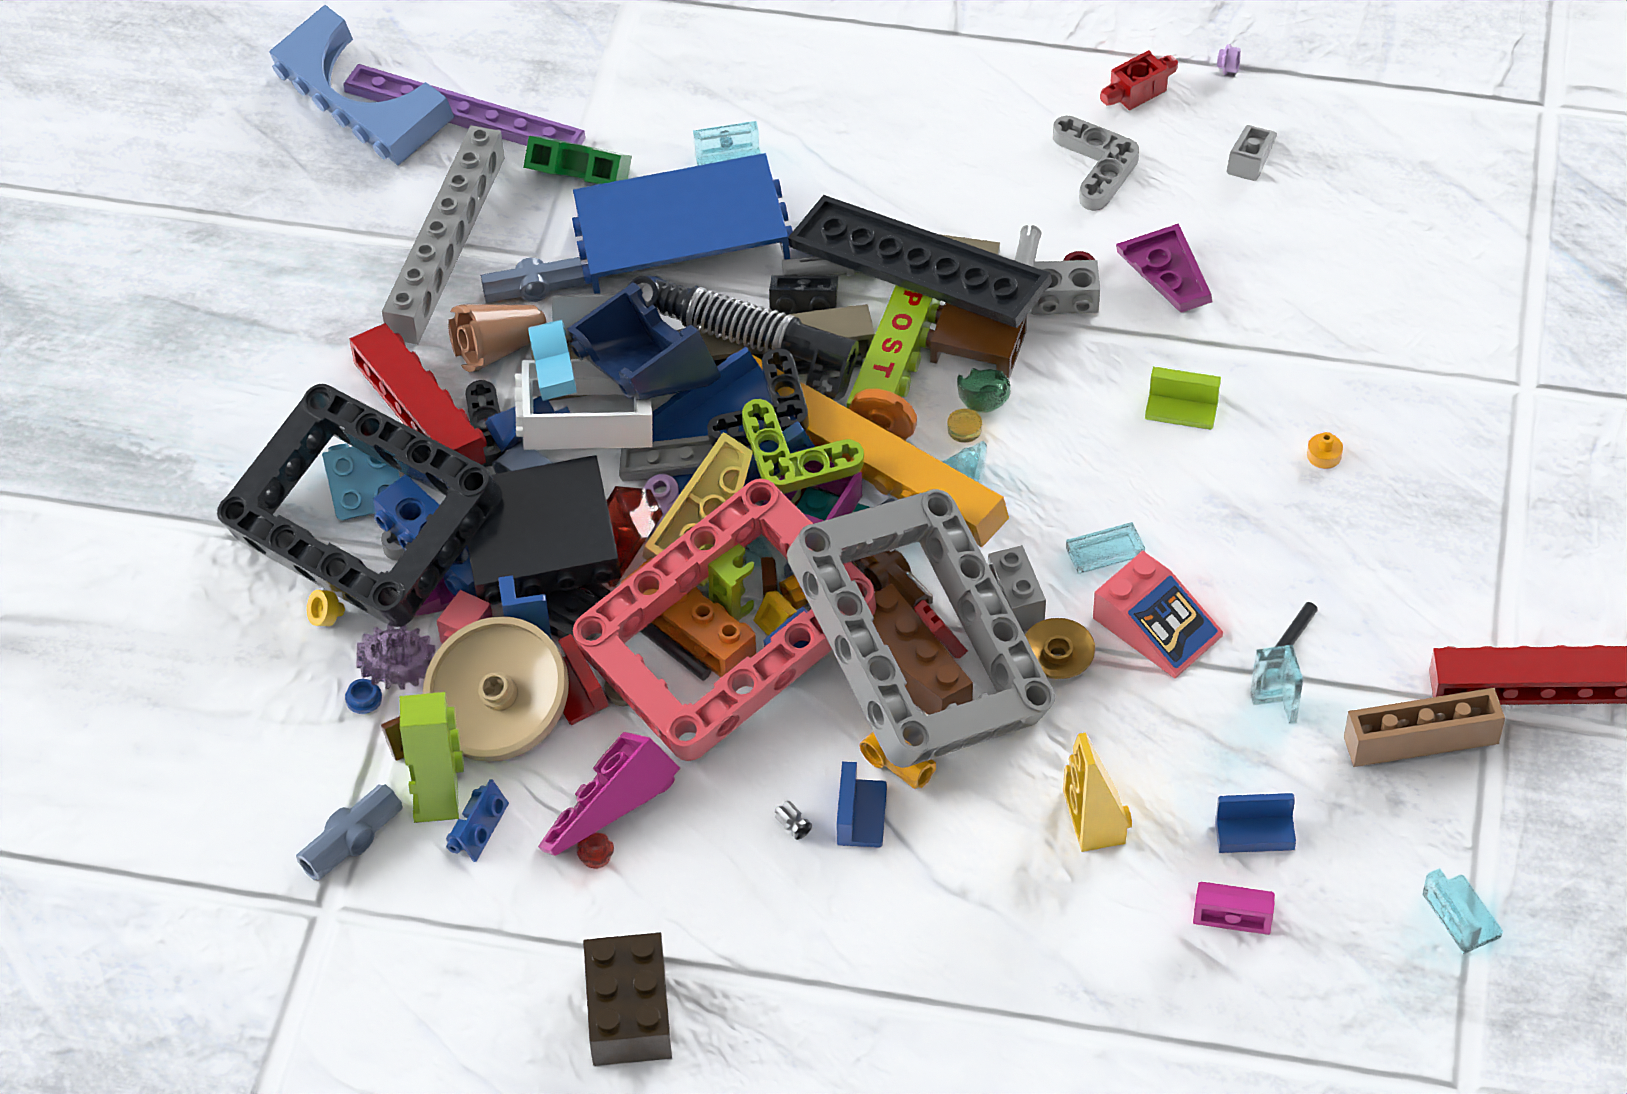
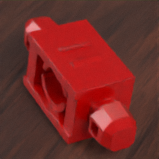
[1100,50,1178,111]

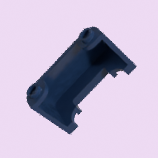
[567,283,721,400]

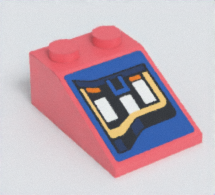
[1093,550,1223,679]

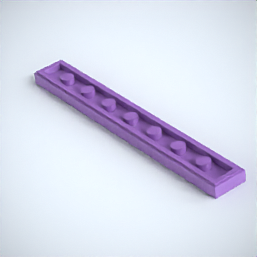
[343,64,586,146]

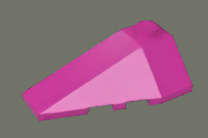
[538,732,681,856]

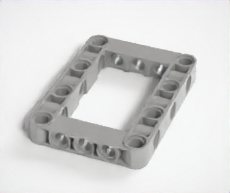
[787,489,1055,768]

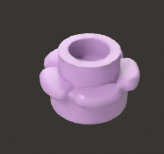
[1217,44,1241,75]

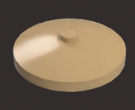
[423,617,569,762]

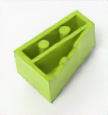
[399,692,464,823]

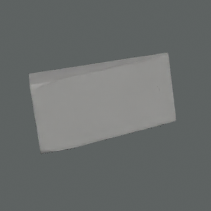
[1226,125,1277,181]

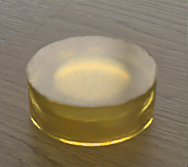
[947,408,982,443]

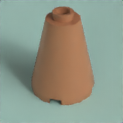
[448,304,547,373]

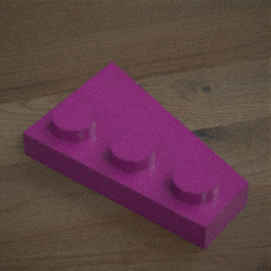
[1116,223,1213,313]

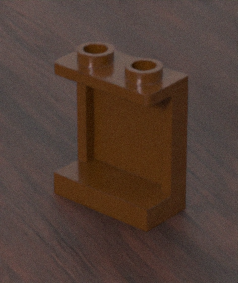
[926,303,1027,381]

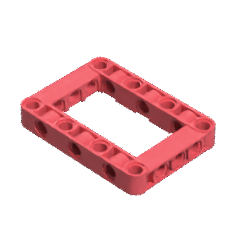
[573,479,876,761]

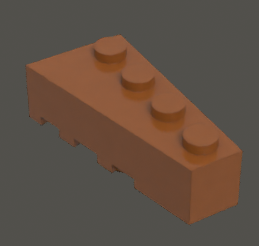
[872,584,973,715]

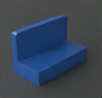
[485,396,571,452]
[498,575,552,640]
[836,761,887,848]
[1215,793,1296,853]

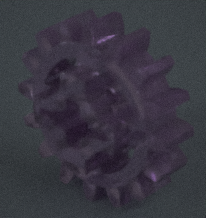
[356,624,436,690]

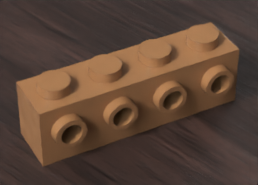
[1344,688,1505,767]

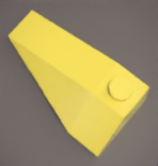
[642,432,753,587]

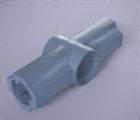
[480,257,585,303]
[296,784,403,880]

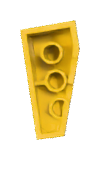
[1063,732,1132,852]

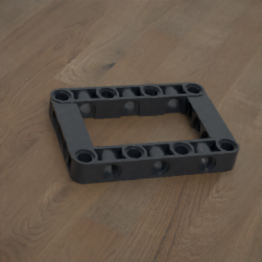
[217,384,502,627]

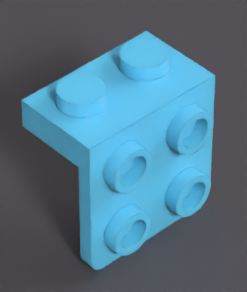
[322,443,400,520]

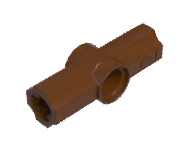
[854,550,933,611]

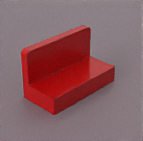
[558,634,610,725]

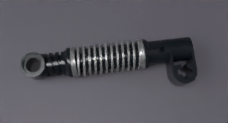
[628,276,859,401]

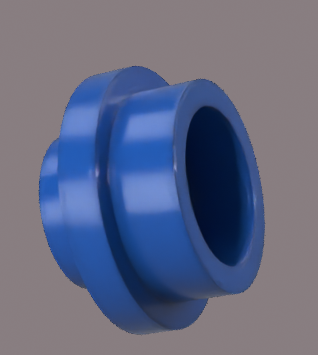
[345,678,382,714]

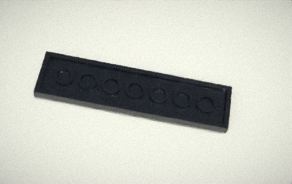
[788,194,1052,328]

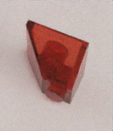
[606,486,663,587]

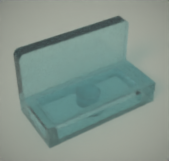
[693,121,761,166]
[1250,645,1303,724]
[1422,868,1503,954]

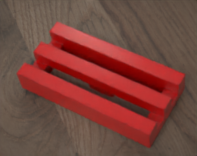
[914,600,968,659]

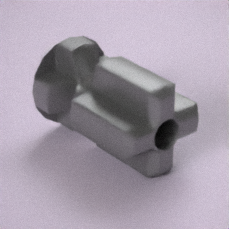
[774,800,812,840]

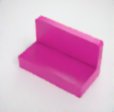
[1193,881,1275,935]

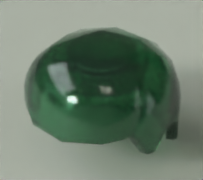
[957,368,1011,414]

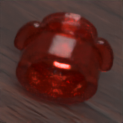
[577,832,614,869]

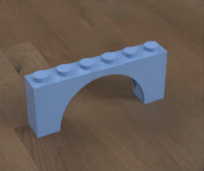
[269,5,454,166]

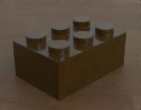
[583,932,672,1066]

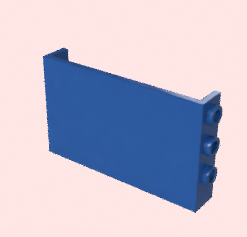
[572,153,793,294]

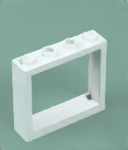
[515,359,652,450]

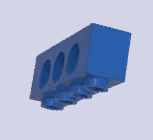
[373,474,477,597]

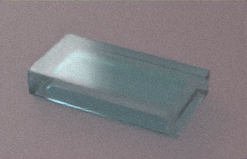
[1065,522,1146,574]

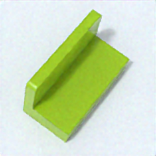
[1145,366,1221,430]

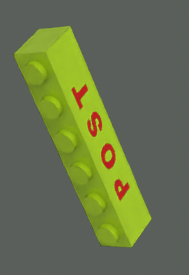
[846,285,940,408]

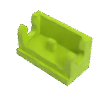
[708,544,754,621]

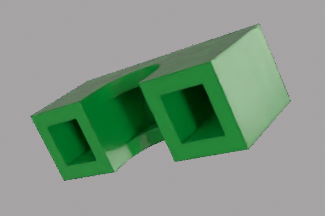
[523,136,632,184]

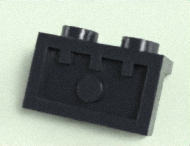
[769,275,838,315]

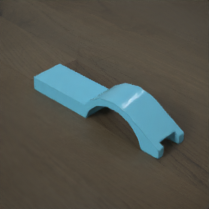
[528,319,577,401]

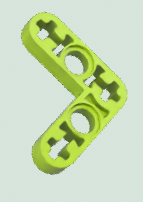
[742,399,864,494]

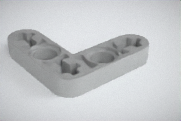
[1052,115,1139,211]

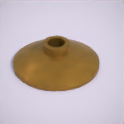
[1025,618,1095,679]

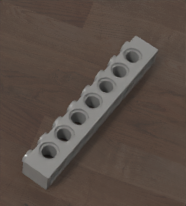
[382,125,505,345]

